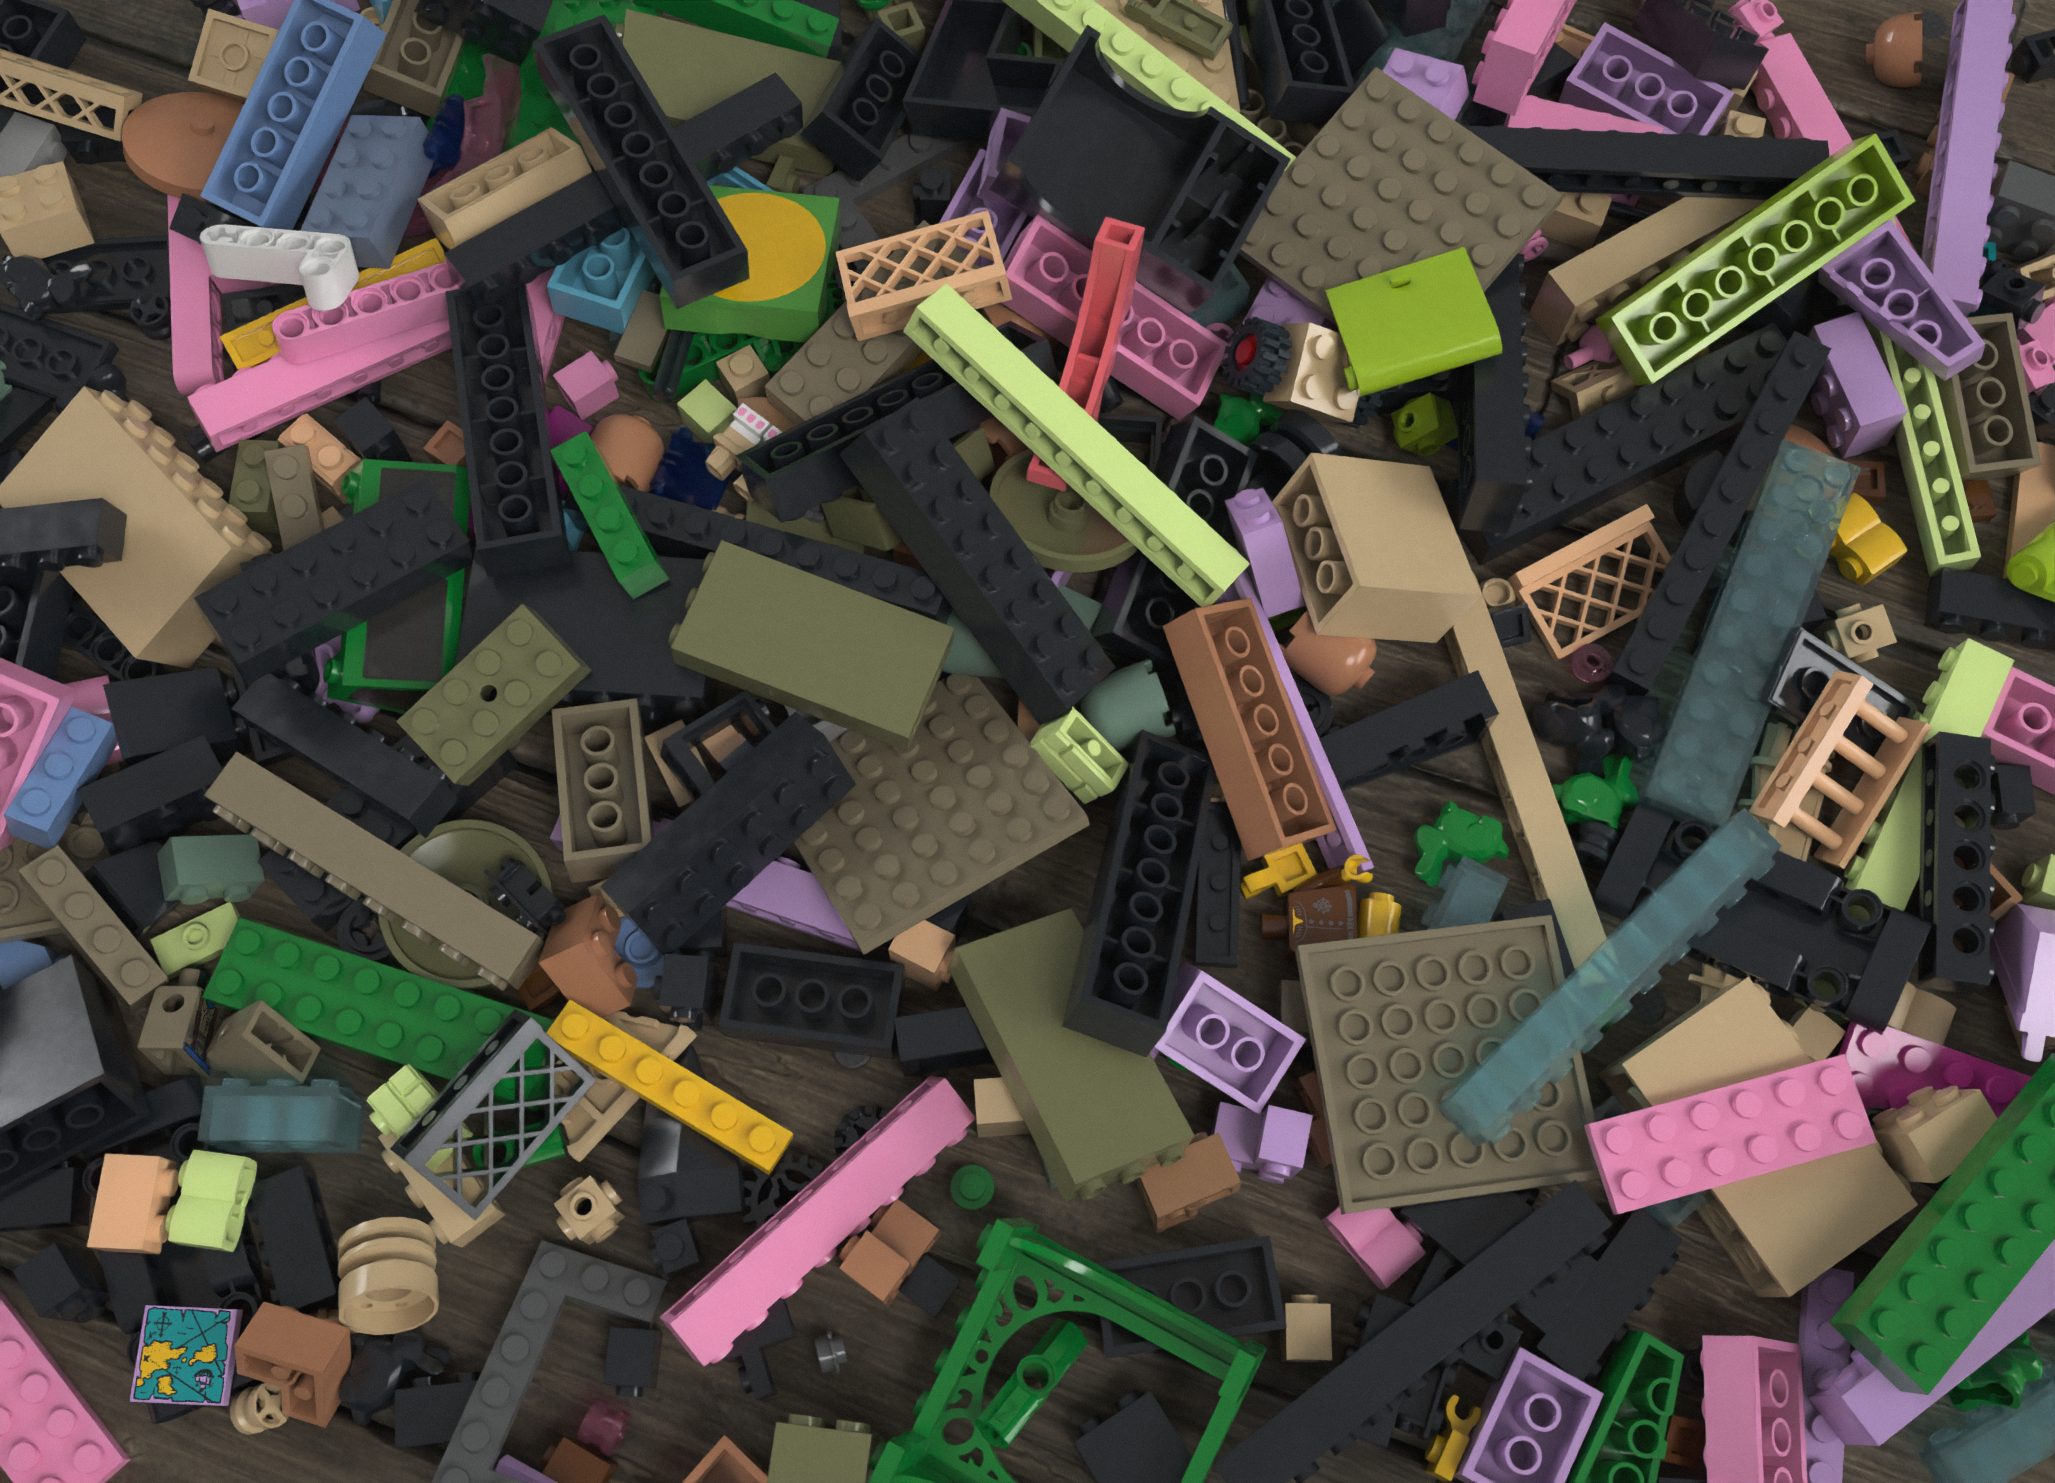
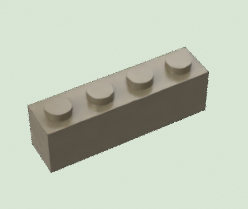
[18,845,169,1015]

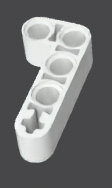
[200,224,360,311]

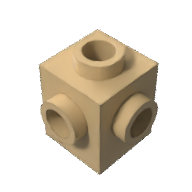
[1824,603,1897,664]
[554,1176,626,1245]

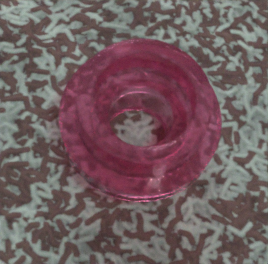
[1571,643,1613,683]

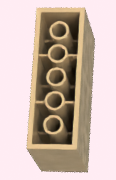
[0,386,274,668]
[1598,977,1918,1297]

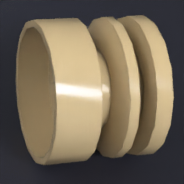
[338,1217,439,1335]

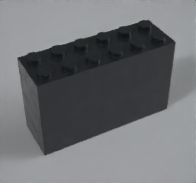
[455,545,720,727]
[0,955,150,1194]

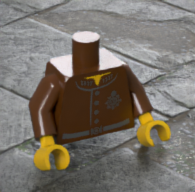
[1259,855,1373,970]

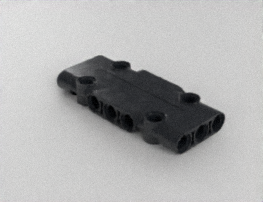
[1593,800,1932,1035]
[81,1077,269,1424]

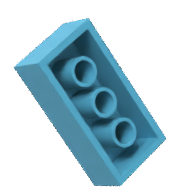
[546,228,655,334]

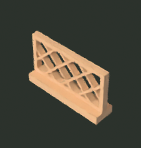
[836,210,1012,341]
[1506,504,1671,662]

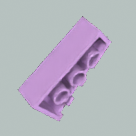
[1818,220,1985,381]

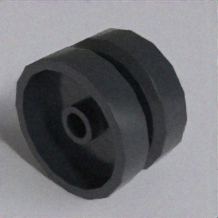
[1247,409,1344,486]

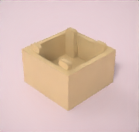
[188,9,279,103]

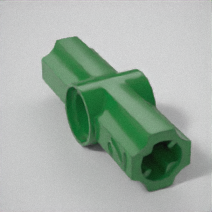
[975,1318,1088,1450]

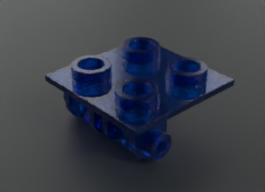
[423,94,484,179]
[649,427,735,510]

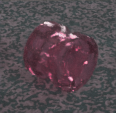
[577,1398,632,1457]

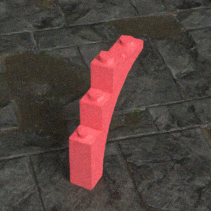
[1026,217,1145,492]

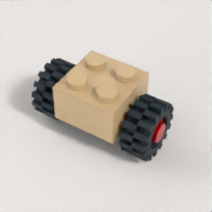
[1222,317,1386,428]

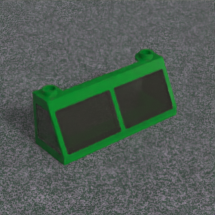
[323,459,470,714]

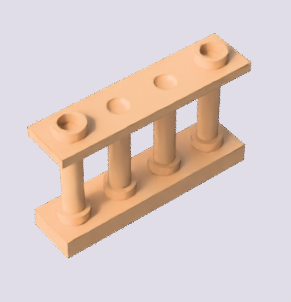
[1748,670,1932,869]

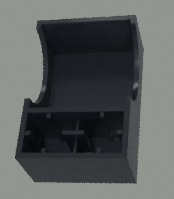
[989,25,1291,316]

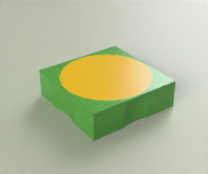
[660,185,842,343]

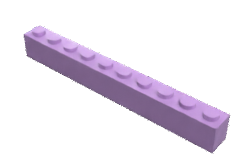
[1921,0,2016,318]

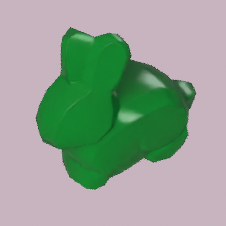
[1214,393,1284,446]
[1551,755,1638,832]
[1414,801,1510,888]
[1947,1330,2043,1411]

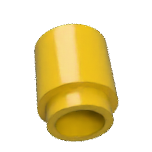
[1357,892,1402,938]

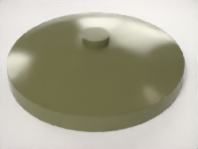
[989,449,1138,573]
[378,819,554,990]

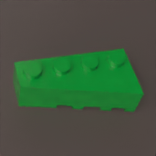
[1565,1331,1684,1483]

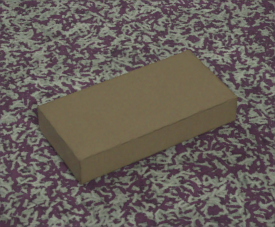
[614,290,671,373]

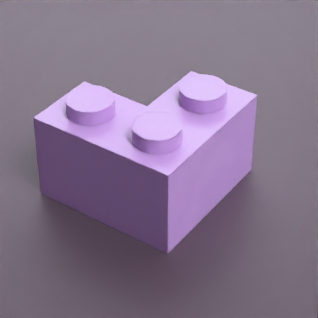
[1211,1102,1313,1184]

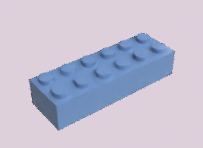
[200,0,386,230]

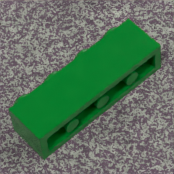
[550,431,669,599]

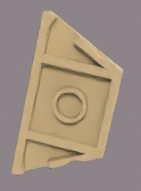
[554,1011,697,1162]

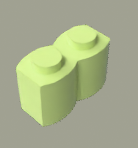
[165,1150,257,1252]

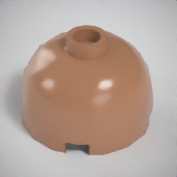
[1866,11,1923,88]

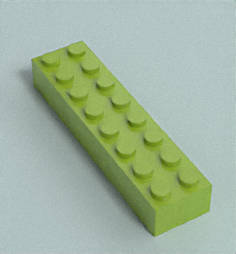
[1595,133,1916,385]

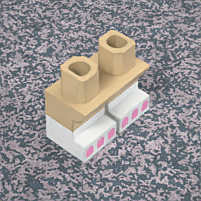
[705,403,782,503]

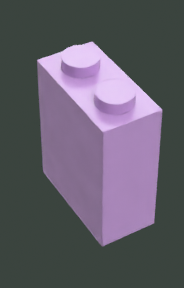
[1225,488,1305,618]

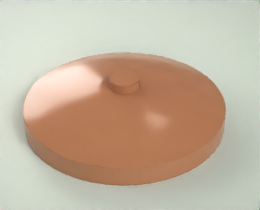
[122,92,244,202]

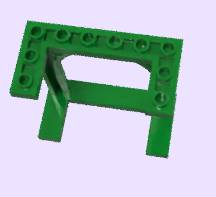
[868,1217,1267,1483]

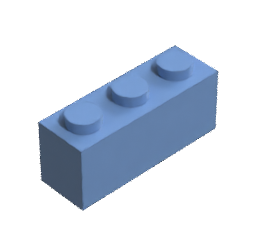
[4,707,117,850]

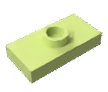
[150,902,240,980]

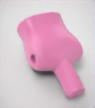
[1564,323,1618,370]

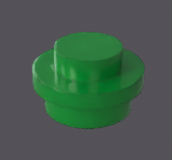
[950,1165,994,1210]

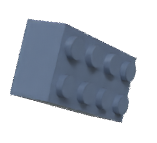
[300,115,439,269]

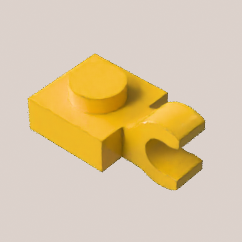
[1240,843,1317,899]
[1425,1395,1481,1481]

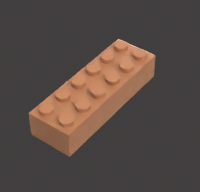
[1163,598,1337,861]

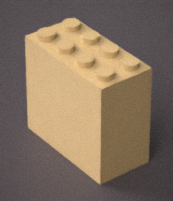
[1272,453,1482,643]

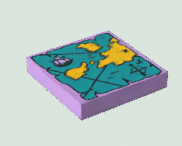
[130,1305,243,1406]

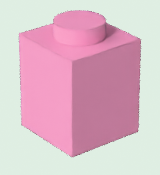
[553,350,620,420]

